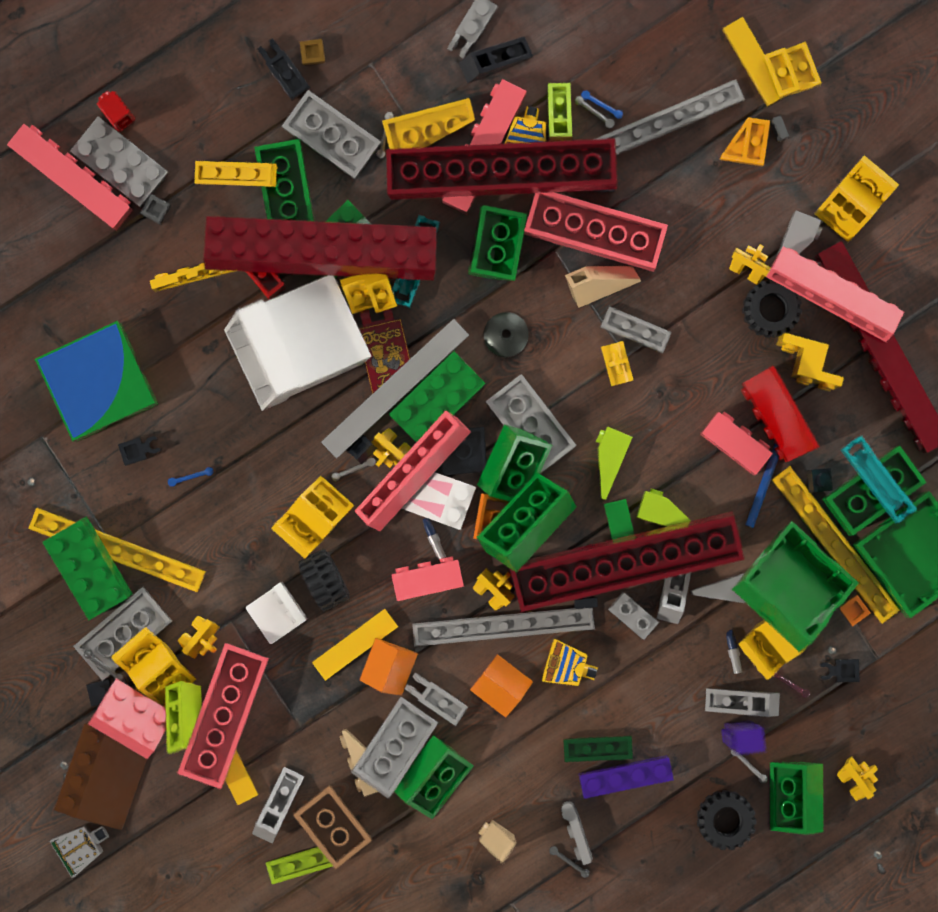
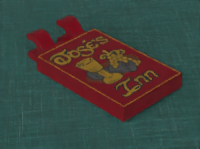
[359,308,410,394]

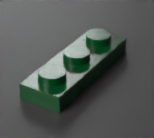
[563,735,633,762]

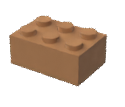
[293,785,372,869]

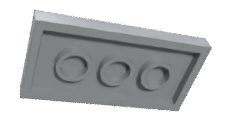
[282,90,381,179]
[70,117,169,208]
[485,374,577,473]
[73,587,173,681]
[351,697,438,798]

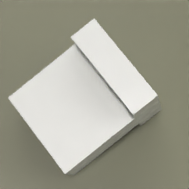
[224,275,371,411]

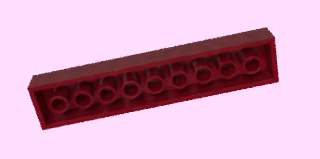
[386,138,617,200]
[204,216,437,280]
[510,511,745,612]

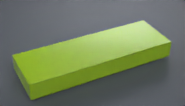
[266,846,333,885]

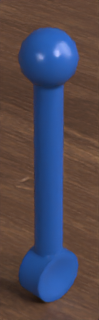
[581,91,623,119]
[168,467,214,487]

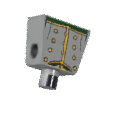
[49,824,109,878]

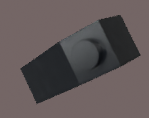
[459,36,533,83]

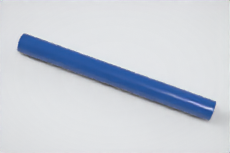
[745,443,779,528]

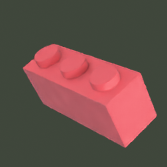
[700,412,773,476]
[391,556,464,601]

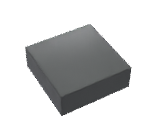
[770,115,789,143]
[140,194,171,225]

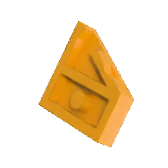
[720,117,770,166]

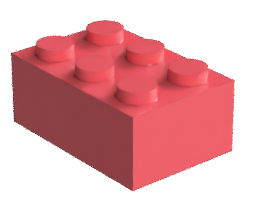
[88,679,166,759]

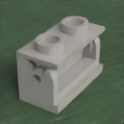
[608,592,659,639]

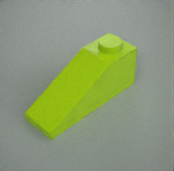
[548,83,572,142]
[596,427,633,500]
[636,489,691,527]
[165,681,202,754]

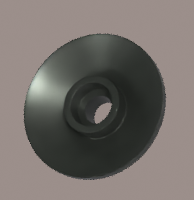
[484,312,529,357]

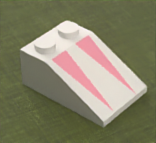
[401,472,476,530]

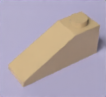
[478,820,516,863]

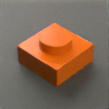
[838,595,871,626]

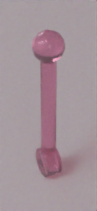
[772,672,810,698]

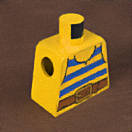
[505,106,546,144]
[542,639,598,686]

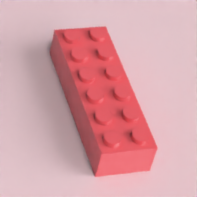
[524,192,668,272]
[177,643,269,789]

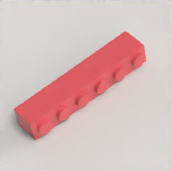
[442,79,527,215]
[7,124,133,231]
[766,246,904,342]
[355,411,471,531]

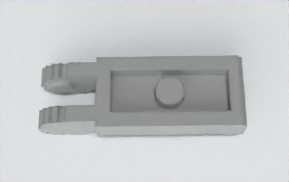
[448,0,498,59]
[404,673,468,726]
[561,800,593,865]

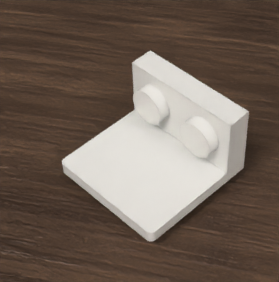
[246,582,308,644]

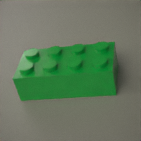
[254,139,315,221]
[389,351,486,443]
[822,445,927,536]
[477,473,577,572]
[42,516,133,620]

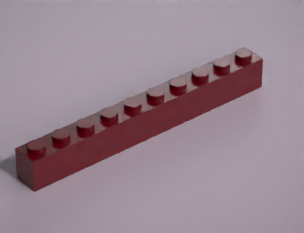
[815,241,938,453]

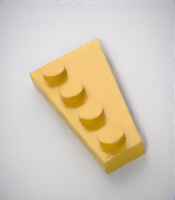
[382,98,475,149]
[150,263,235,292]

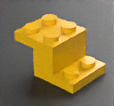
[814,155,899,242]
[777,333,844,392]
[271,476,355,559]
[738,620,805,680]
[112,627,196,707]

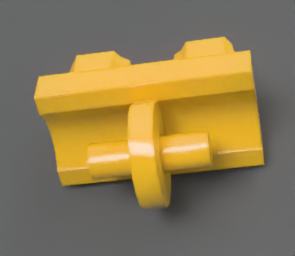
[729,244,771,285]
[601,341,633,386]
[371,428,412,468]
[473,568,515,610]
[178,616,220,659]
[837,757,878,801]

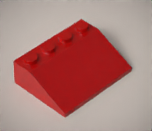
[741,366,819,462]

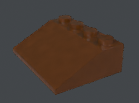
[54,722,147,830]

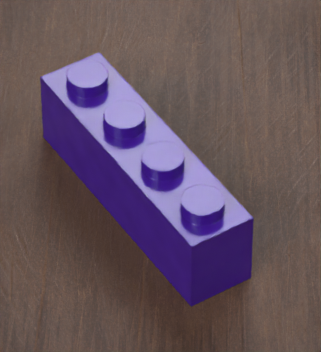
[721,721,765,754]
[578,755,674,798]

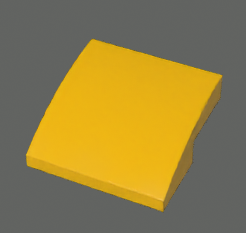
[763,42,821,98]
[340,274,397,314]

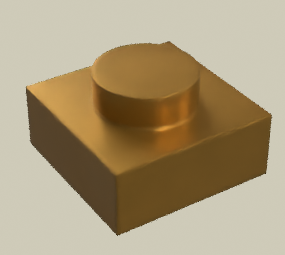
[300,39,325,66]

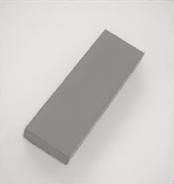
[600,306,672,354]

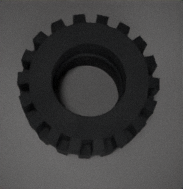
[742,279,802,338]
[299,549,349,612]
[697,790,756,850]

